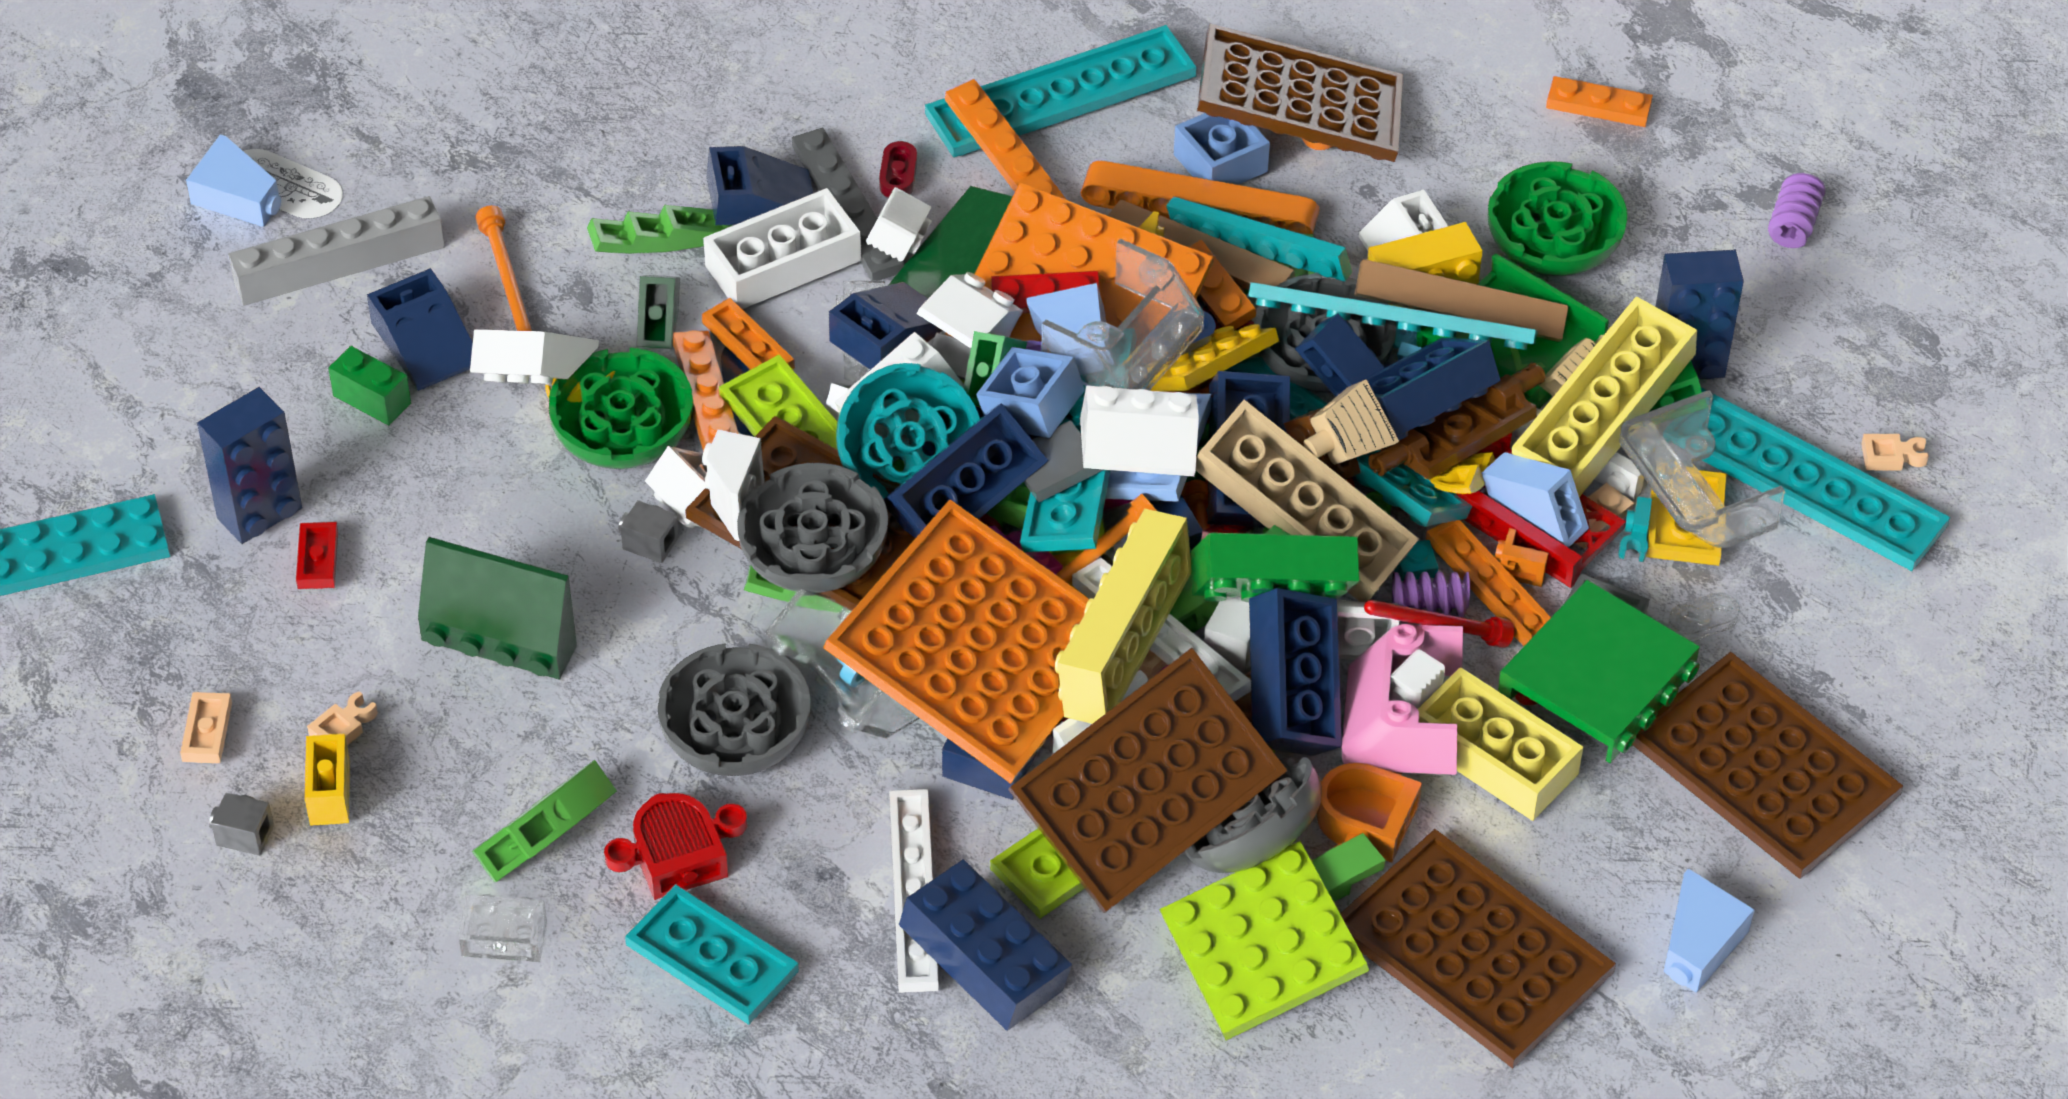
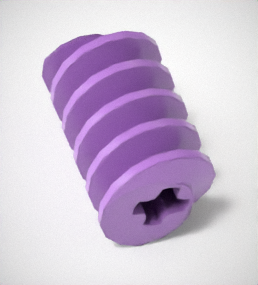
[1768,173,1826,248]
[1392,572,1470,618]

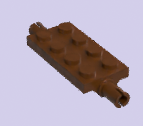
[1368,363,1546,480]

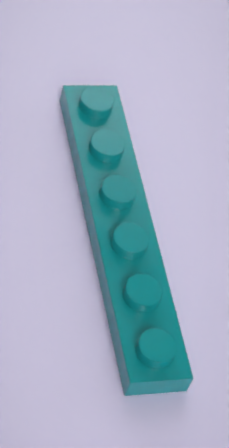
[1166,197,1353,282]

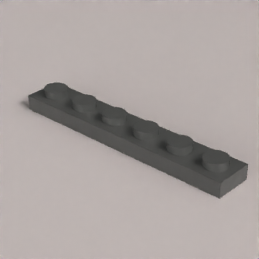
[792,127,904,283]

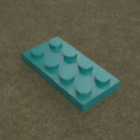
[625,884,799,1025]

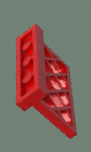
[1456,448,1626,588]

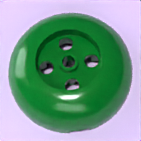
[1487,161,1627,276]
[549,348,693,469]

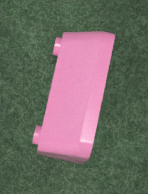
[1342,624,1463,775]

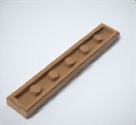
[1107,200,1295,290]
[1354,259,1568,342]

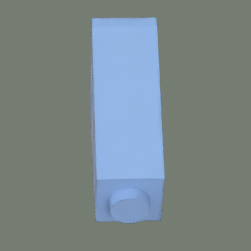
[186,134,281,227]
[1027,283,1111,374]
[1481,452,1589,547]
[1664,869,1754,993]

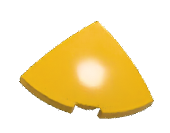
[1424,452,1495,494]

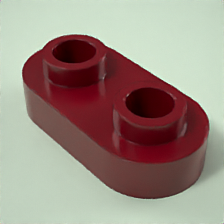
[879,141,917,198]

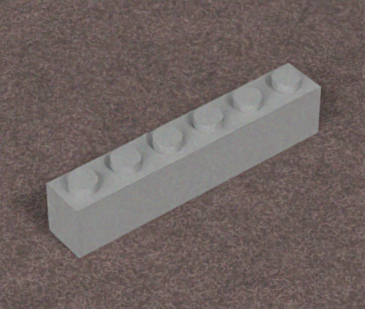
[228,196,445,306]

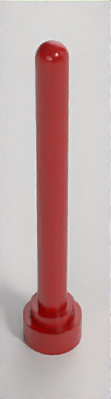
[1364,600,1514,648]

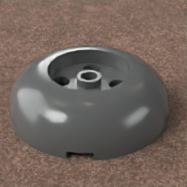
[1254,273,1396,392]
[737,463,888,593]
[658,643,811,776]
[1184,756,1322,873]

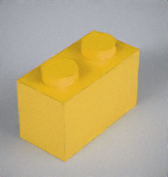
[304,734,350,826]

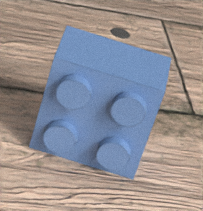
[1174,113,1270,185]
[976,347,1085,438]

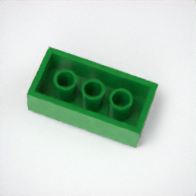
[1191,533,1359,602]

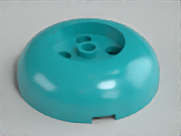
[836,363,980,499]

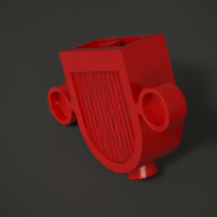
[604,793,747,900]

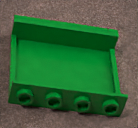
[1416,253,1609,409]
[1498,580,1700,763]

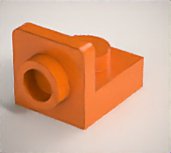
[1495,528,1548,587]

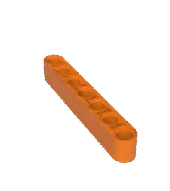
[1080,161,1320,234]

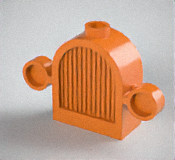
[1317,763,1422,863]

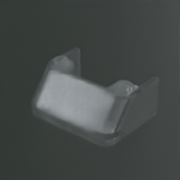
[1041,238,1204,391]

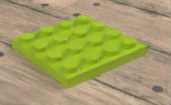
[1159,841,1369,1041]

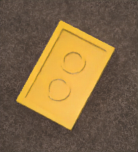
[1646,465,1726,566]

